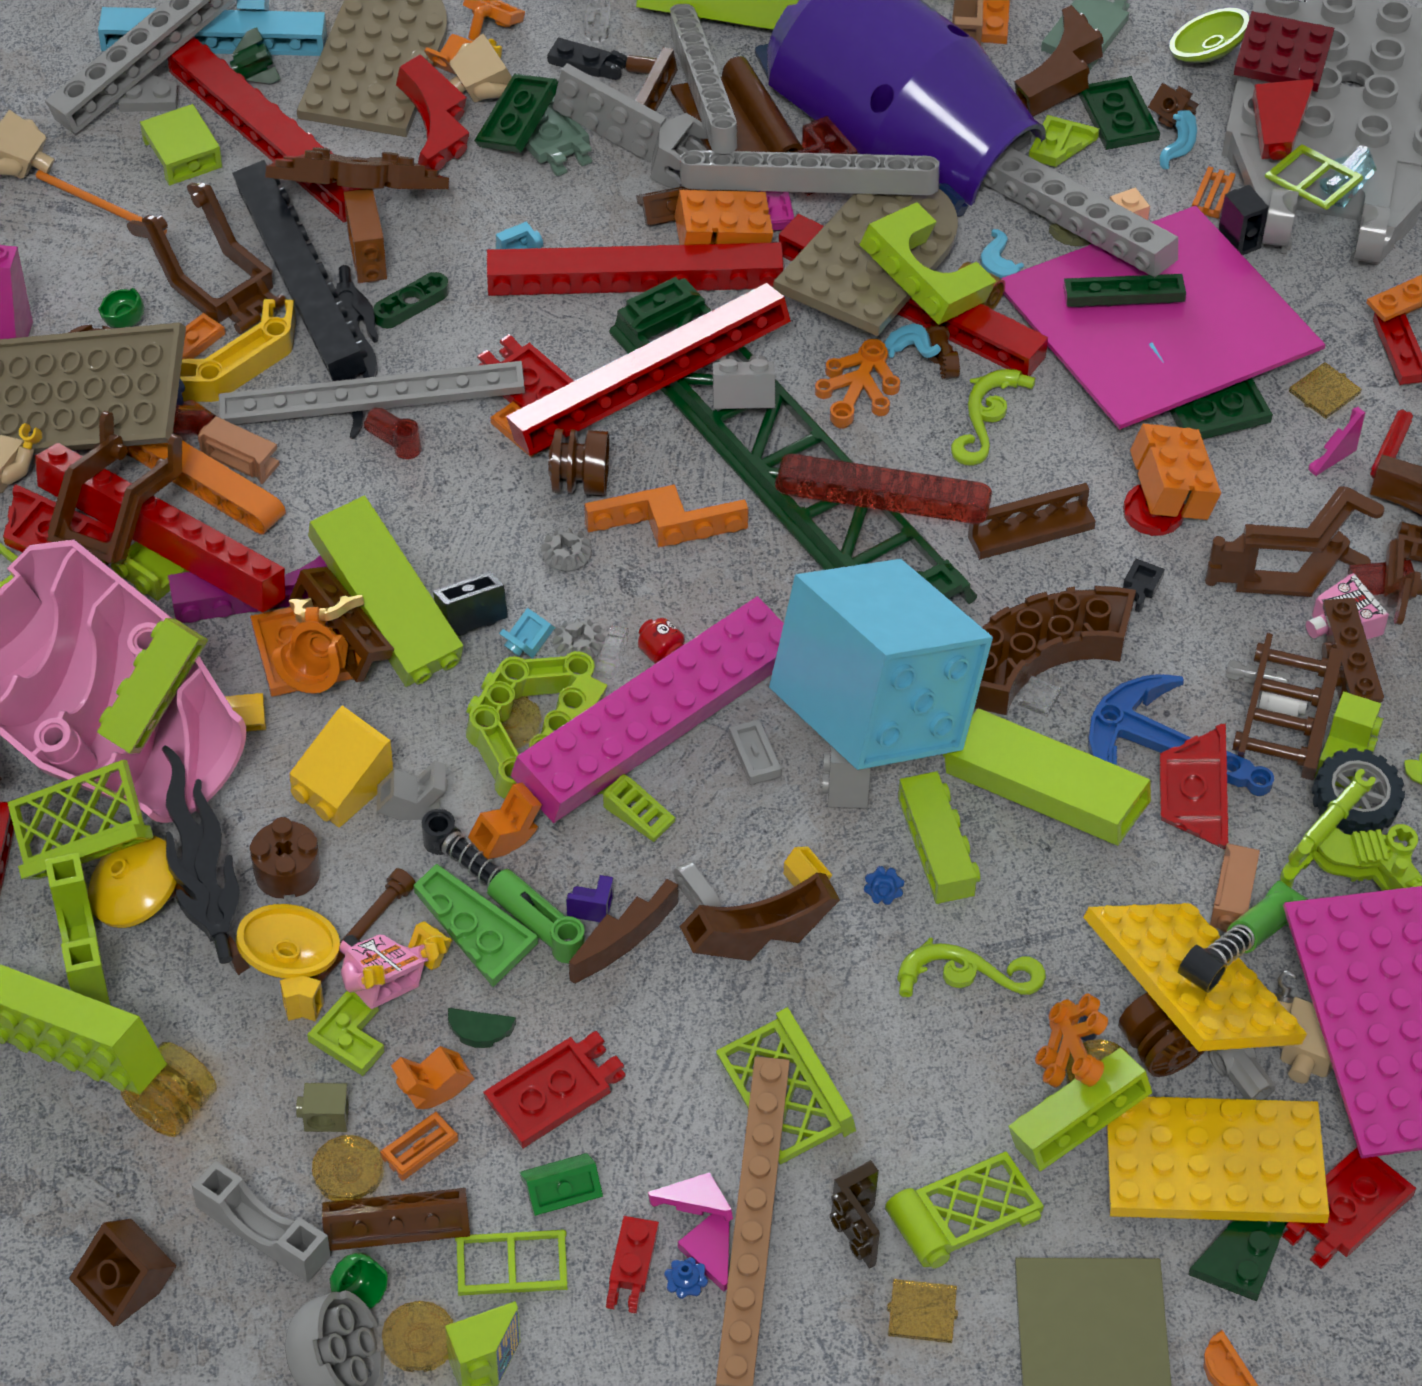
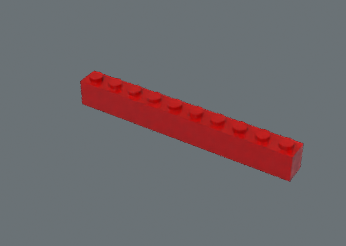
[167,36,363,223]
[779,213,1048,376]
[487,242,783,296]
[506,283,791,456]
[35,443,285,613]

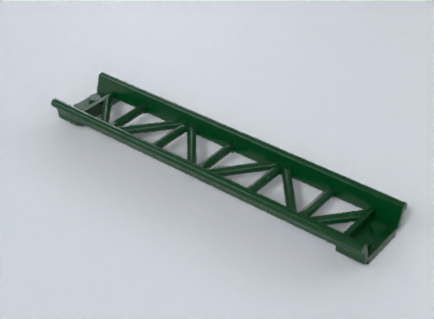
[609,277,977,604]

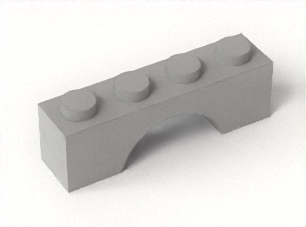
[192,1160,331,1283]

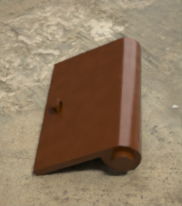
[670,56,804,153]

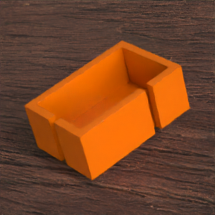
[675,190,773,245]
[1130,423,1221,520]

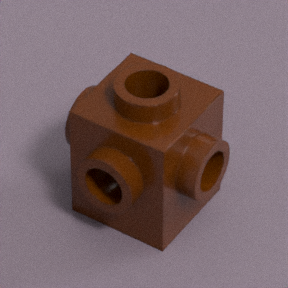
[1148,83,1199,128]

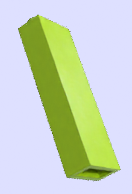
[308,495,464,687]
[943,708,1151,846]

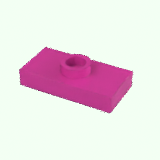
[758,191,794,230]

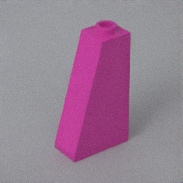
[0,245,33,339]

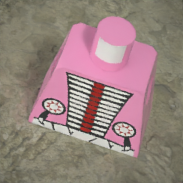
[1306,573,1389,639]

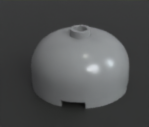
[285,1290,385,1386]

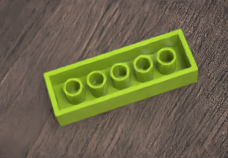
[0,964,167,1095]

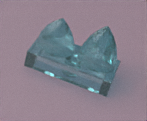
[1320,146,1377,208]

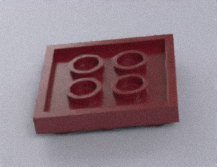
[1234,11,1335,92]

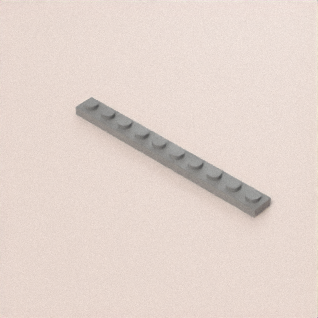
[219,361,525,425]

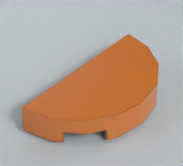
[1203,1330,1258,1386]

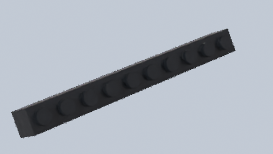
[232,160,368,381]

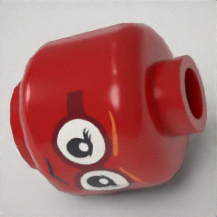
[638,618,685,664]

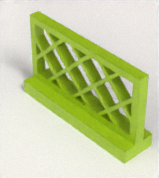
[7,760,153,880]
[716,1007,856,1165]

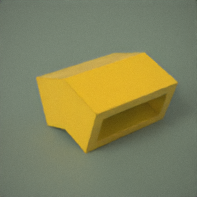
[225,693,266,732]
[783,846,832,887]
[280,975,324,1022]

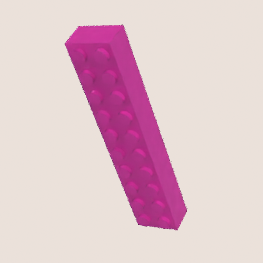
[511,596,784,824]

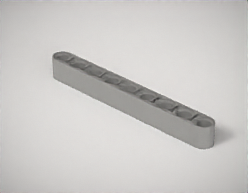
[670,4,737,154]
[680,150,939,195]

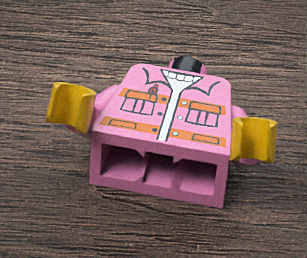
[339,935,447,1009]

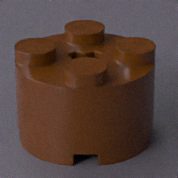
[250,817,320,899]

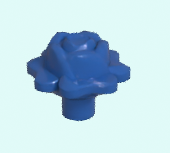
[864,866,904,905]
[664,1257,708,1299]

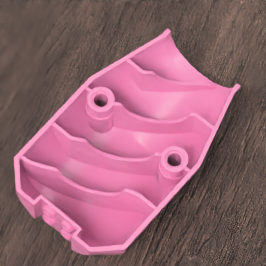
[0,540,246,823]

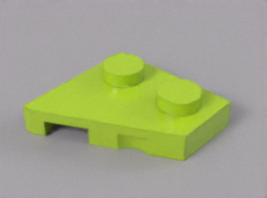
[1029,115,1099,167]

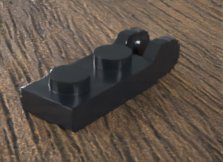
[547,37,628,80]

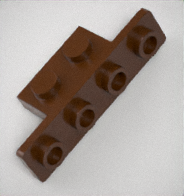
[1322,598,1384,703]

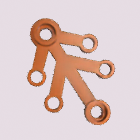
[815,339,900,429]
[1035,993,1108,1088]

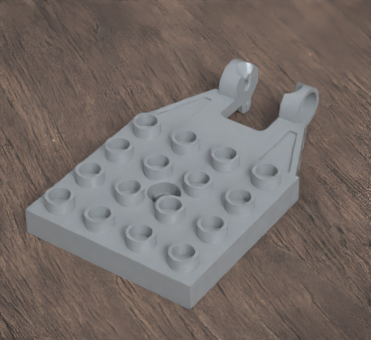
[1222,0,1422,267]

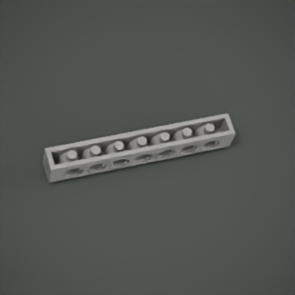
[45,0,236,134]
[982,146,1178,277]

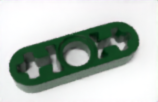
[373,272,449,329]

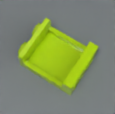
[140,104,222,186]
[111,542,189,601]

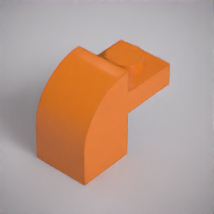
[468,782,542,859]
[391,1046,475,1109]

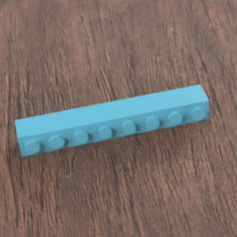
[98,7,327,56]

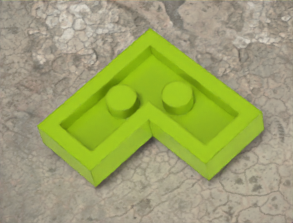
[307,991,385,1076]

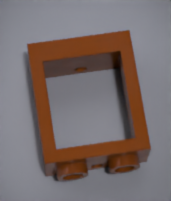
[344,189,387,283]

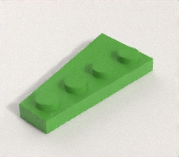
[414,864,538,987]

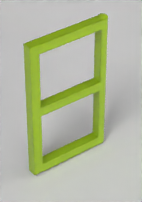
[1265,144,1363,210]
[455,1229,568,1296]

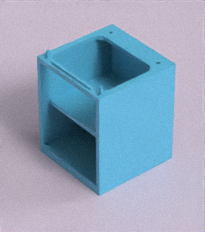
[769,559,993,770]

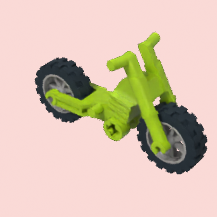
[1280,748,1422,891]

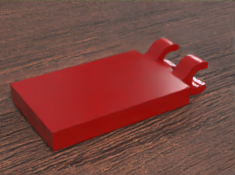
[477,334,574,408]
[483,1031,626,1149]
[1282,1147,1417,1269]

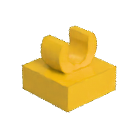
[408,921,452,970]

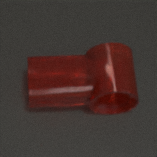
[173,399,216,436]
[364,407,422,459]

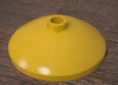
[88,836,177,928]
[236,904,340,979]

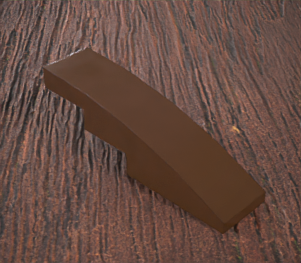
[569,879,678,984]

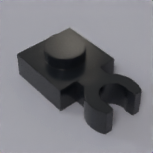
[1123,558,1165,612]

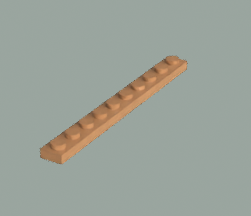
[716,1056,790,1386]

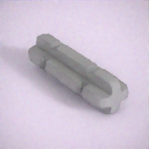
[1226,660,1290,684]

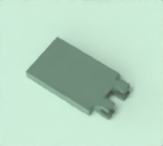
[1041,0,1130,70]
[525,97,592,176]

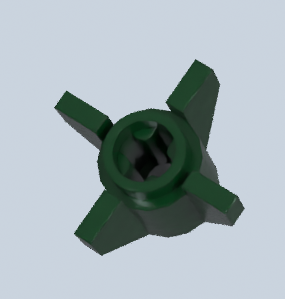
[230,27,281,84]

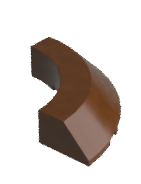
[974,586,1136,716]

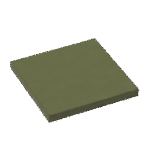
[1015,1258,1172,1386]

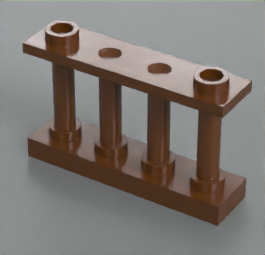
[1232,633,1344,780]

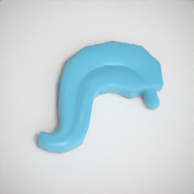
[1160,110,1197,169]
[980,229,1024,278]
[885,324,941,358]

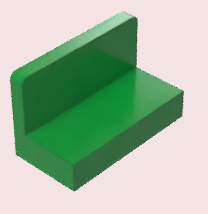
[519,1153,603,1216]

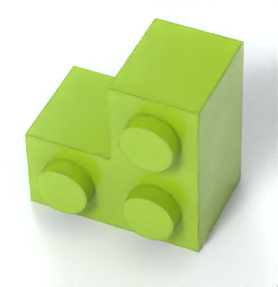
[1315,691,1384,789]

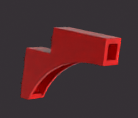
[396,54,470,171]

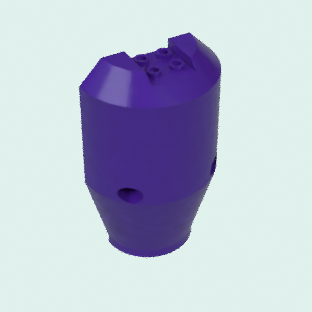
[767,0,1046,206]

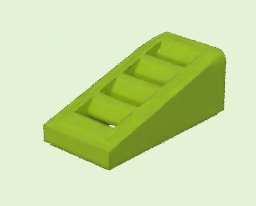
[603,774,675,842]

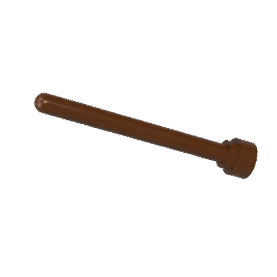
[310,868,416,984]

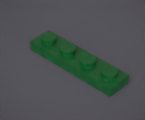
[1063,274,1186,307]

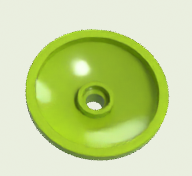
[1170,8,1249,63]

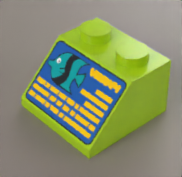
[445,1301,520,1386]

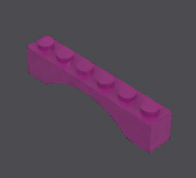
[168,555,330,623]

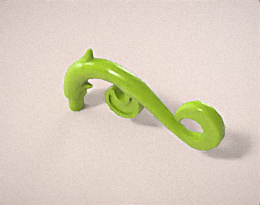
[951,369,1036,466]
[897,938,1046,997]

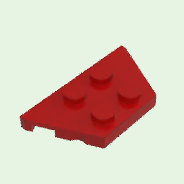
[3,484,114,553]
[1160,723,1229,849]

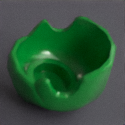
[98,288,145,328]
[329,1253,388,1310]

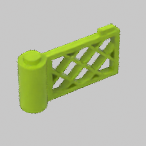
[885,1151,1044,1269]

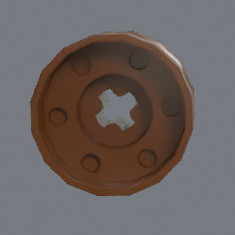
[548,429,610,495]
[1118,992,1205,1077]

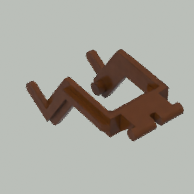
[127,182,287,334]
[47,411,182,566]
[1205,486,1384,597]
[1384,521,1422,625]

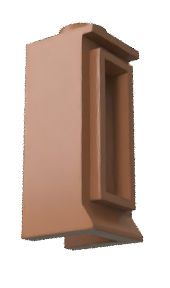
[198,416,280,484]
[1210,843,1260,932]

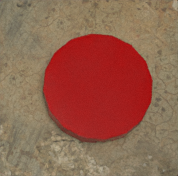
[1123,484,1185,536]

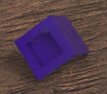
[566,875,614,922]

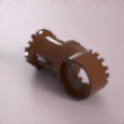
[926,323,960,379]

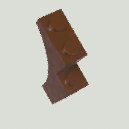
[1014,5,1104,116]
[1370,454,1422,515]
[679,872,840,961]

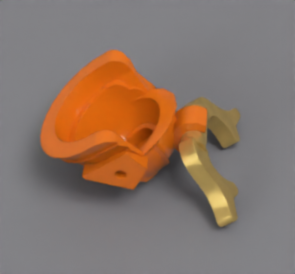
[272,595,365,694]

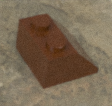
[69,1219,176,1327]

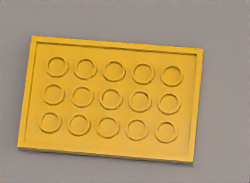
[1083,903,1307,1051]
[1106,1096,1329,1223]

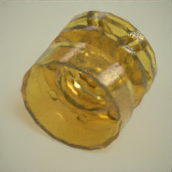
[121,1042,217,1137]

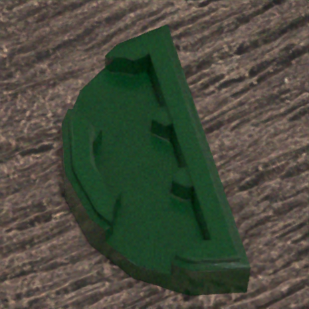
[448,1008,516,1048]

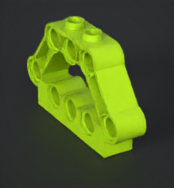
[466,651,608,799]

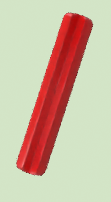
[1370,409,1413,479]

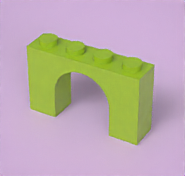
[859,202,997,325]
[45,853,110,1005]

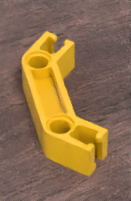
[180,299,296,402]

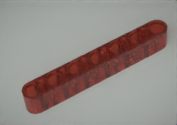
[775,454,993,524]

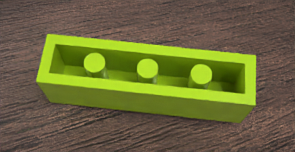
[97,618,208,754]
[898,771,980,904]
[1008,1047,1152,1172]

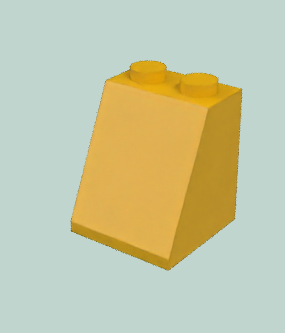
[289,705,393,828]

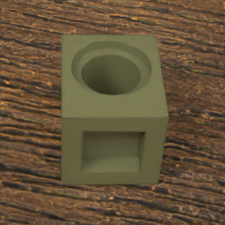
[296,1083,349,1132]

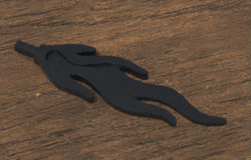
[335,265,378,439]
[162,745,240,964]

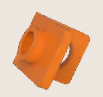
[424,34,473,74]

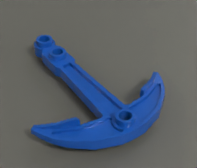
[1088,674,1274,796]

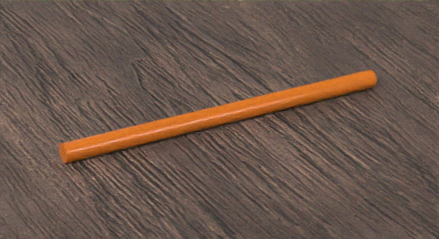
[36,170,167,235]

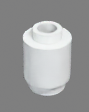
[1259,691,1308,717]

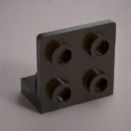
[830,1160,880,1269]

